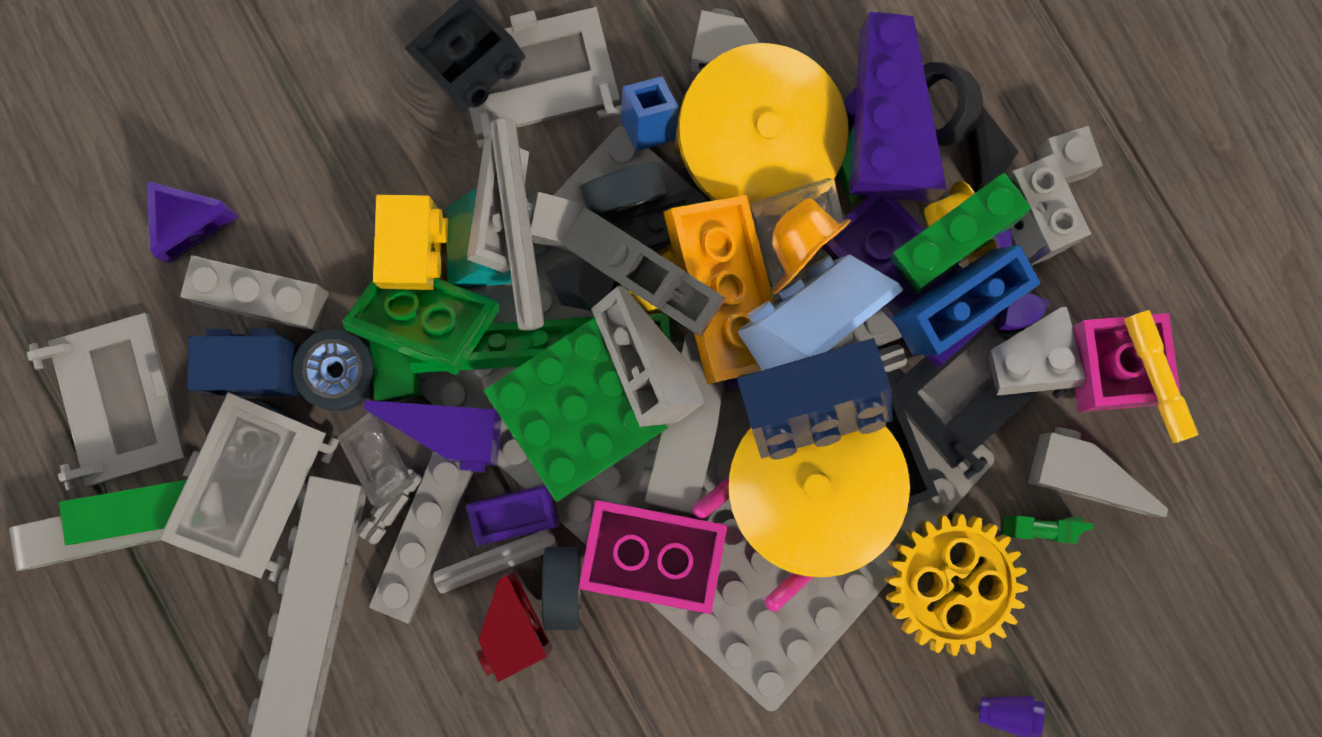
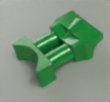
[1003,515,1094,544]

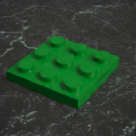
[483,317,668,502]

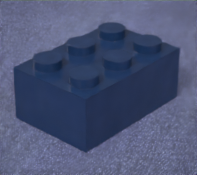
[737,338,893,460]

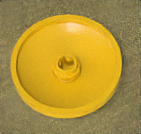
[677,43,849,217]
[729,426,910,577]

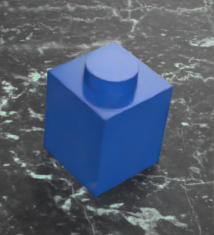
[621,76,679,151]

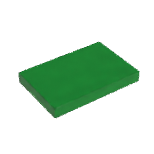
[342,278,500,375]

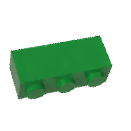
[891,173,1032,295]

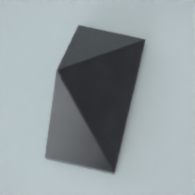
[967,106,1019,193]
[544,255,627,311]

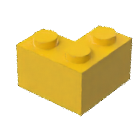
[373,195,448,290]

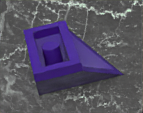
[147,181,239,264]

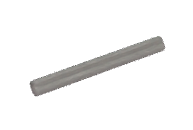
[490,117,544,330]

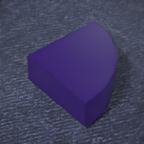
[998,293,1049,332]

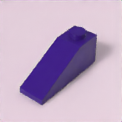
[364,400,502,472]

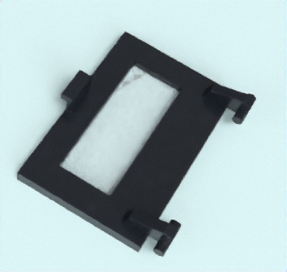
[894,312,1071,479]

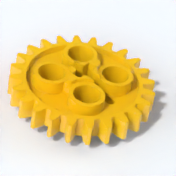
[884,513,1028,656]

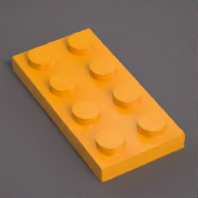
[663,195,774,385]

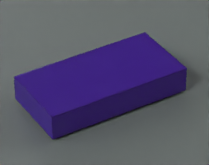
[466,484,561,546]

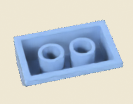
[737,254,903,370]

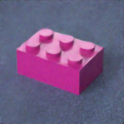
[578,500,728,614]

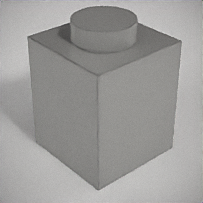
[1034,126,1103,183]
[527,192,587,251]

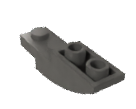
[561,207,726,336]

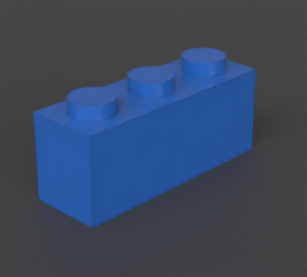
[891,245,1041,355]

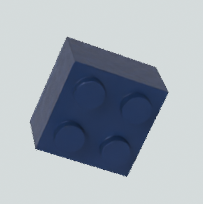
[187,328,300,397]

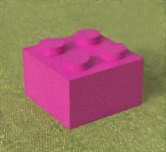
[1072,313,1181,413]

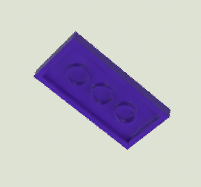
[821,197,997,369]

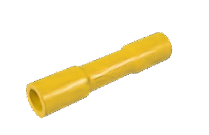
[1124,310,1199,444]

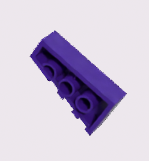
[849,12,947,203]

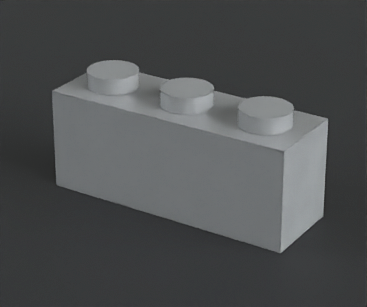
[180,255,329,332]

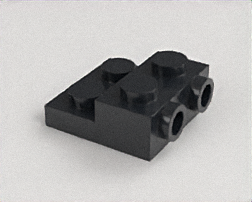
[405,0,526,112]

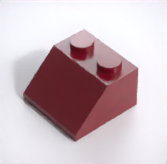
[476,571,553,682]

